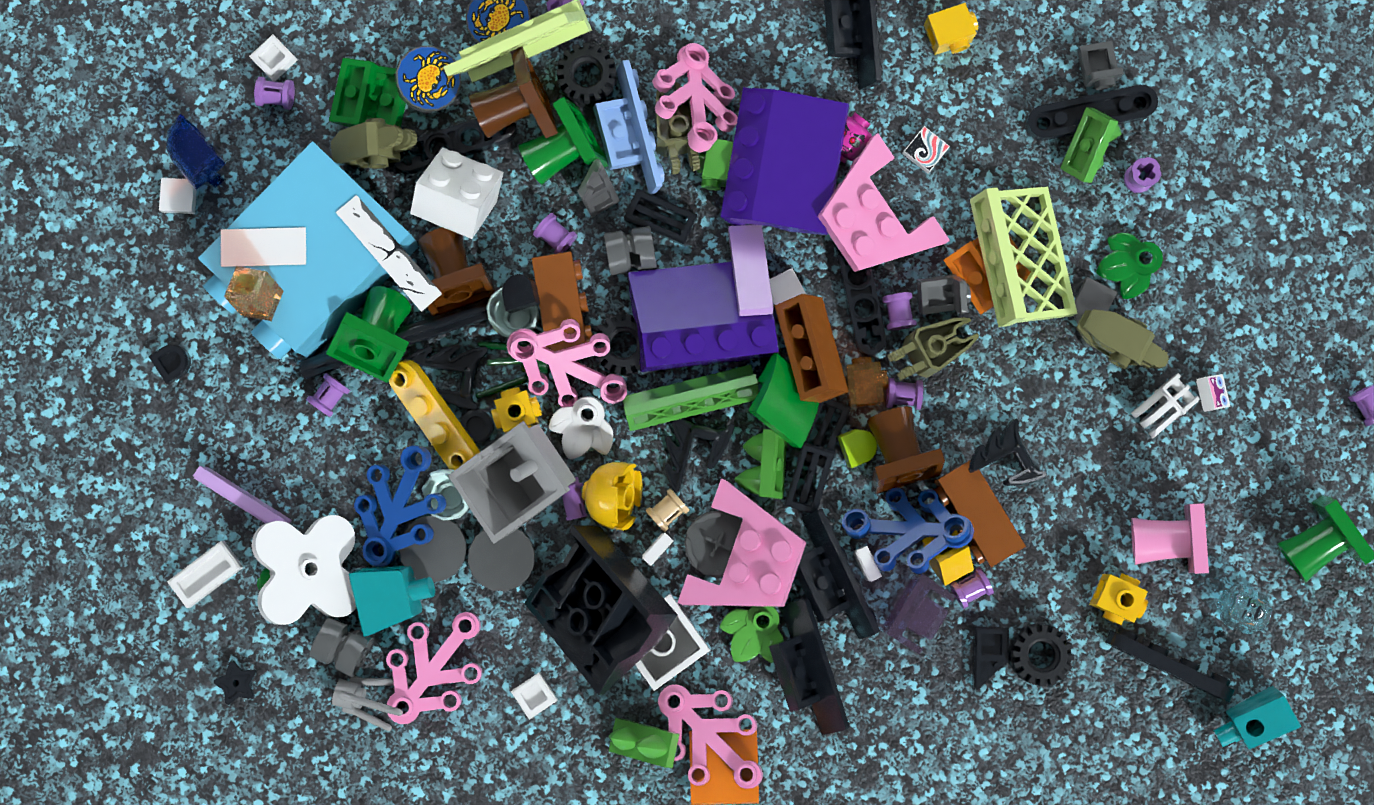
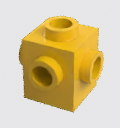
[491,387,542,434]
[1089,573,1148,625]

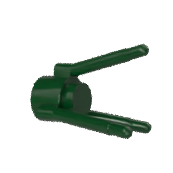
[475,341,548,399]

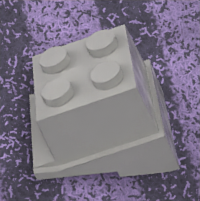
[448,421,576,544]

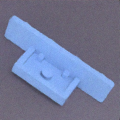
[593,60,664,194]

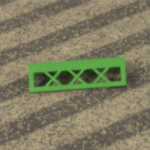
[623,365,759,431]

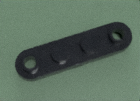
[1026,85,1158,141]
[1105,627,1235,703]

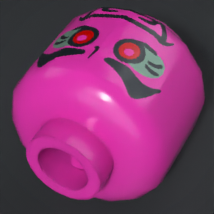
[840,112,872,163]

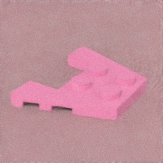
[817,133,950,272]
[677,479,806,607]

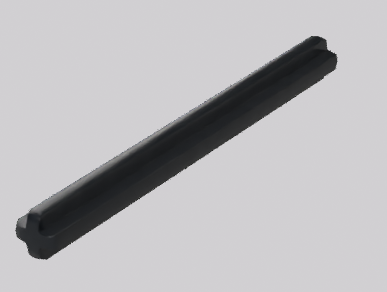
[299,300,488,379]

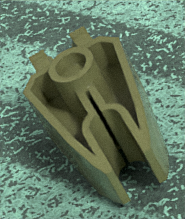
[654,82,700,174]
[331,118,418,169]
[1076,309,1170,369]
[887,317,979,381]

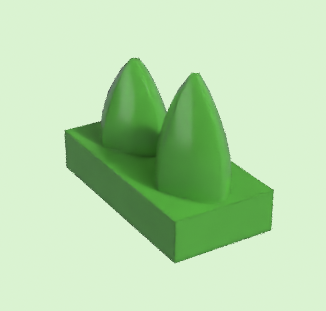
[1060,107,1121,183]
[734,429,787,499]
[608,718,679,768]

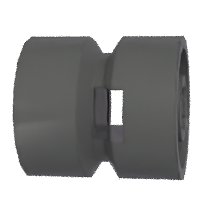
[604,226,657,276]
[309,617,373,677]

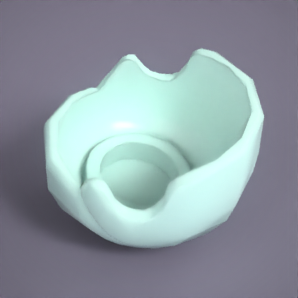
[486,287,540,338]
[422,469,469,521]

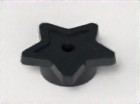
[214,661,257,705]

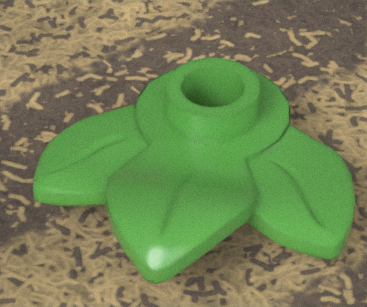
[720,606,783,663]

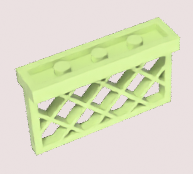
[443,0,592,83]
[970,187,1078,327]

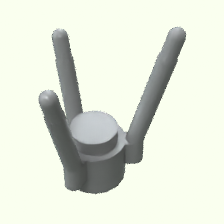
[332,676,412,731]

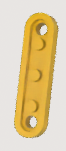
[389,360,480,470]

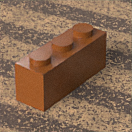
[532,251,593,351]
[775,294,849,403]
[933,460,1026,567]

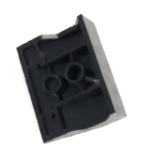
[524,525,678,695]

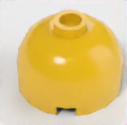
[582,462,643,531]

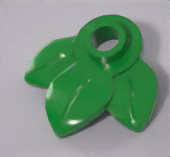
[1096,233,1163,299]

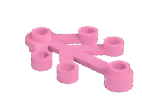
[652,43,738,152]
[507,319,627,407]
[386,612,482,724]
[658,685,763,789]

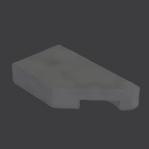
[577,158,620,217]
[1073,277,1117,348]

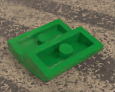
[329,58,406,128]
[748,353,819,448]

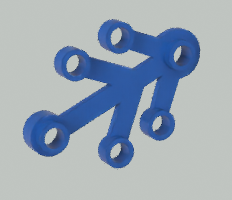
[354,445,446,567]
[842,488,974,574]

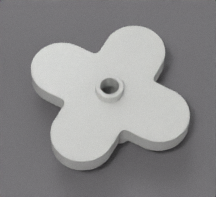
[252,515,357,625]

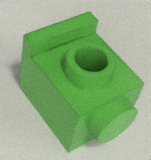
[697,139,733,191]

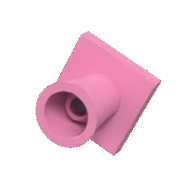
[1131,503,1209,574]

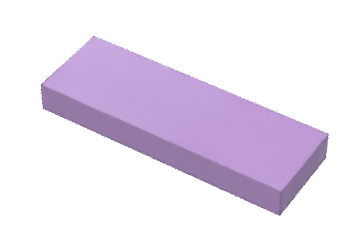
[728,225,773,316]
[193,466,292,524]

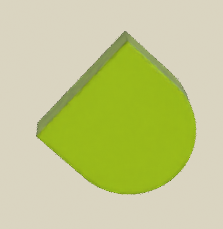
[837,429,877,468]

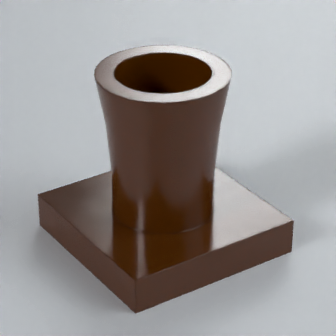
[469,46,558,138]
[417,227,495,316]
[867,406,945,495]

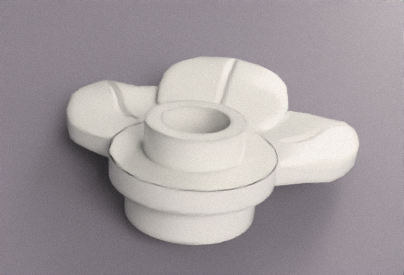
[549,396,614,459]

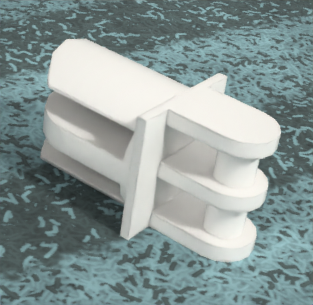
[1131,373,1200,438]

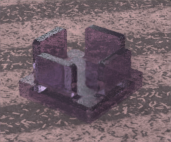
[880,573,955,655]

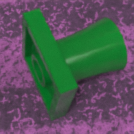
[518,97,608,185]
[326,286,411,383]
[1277,495,1374,583]

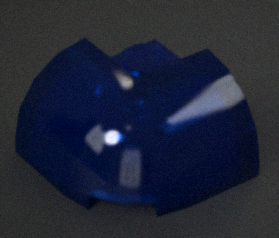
[166,114,226,190]

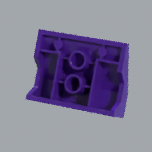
[720,87,849,235]
[627,262,779,372]

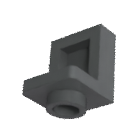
[1077,41,1124,90]
[917,274,971,315]

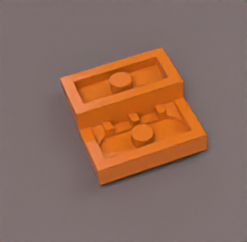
[944,235,1037,315]
[689,729,759,805]

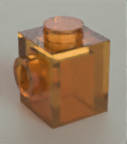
[224,266,284,321]
[844,357,888,407]

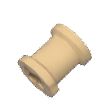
[646,488,690,532]

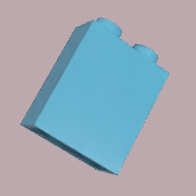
[198,141,419,360]

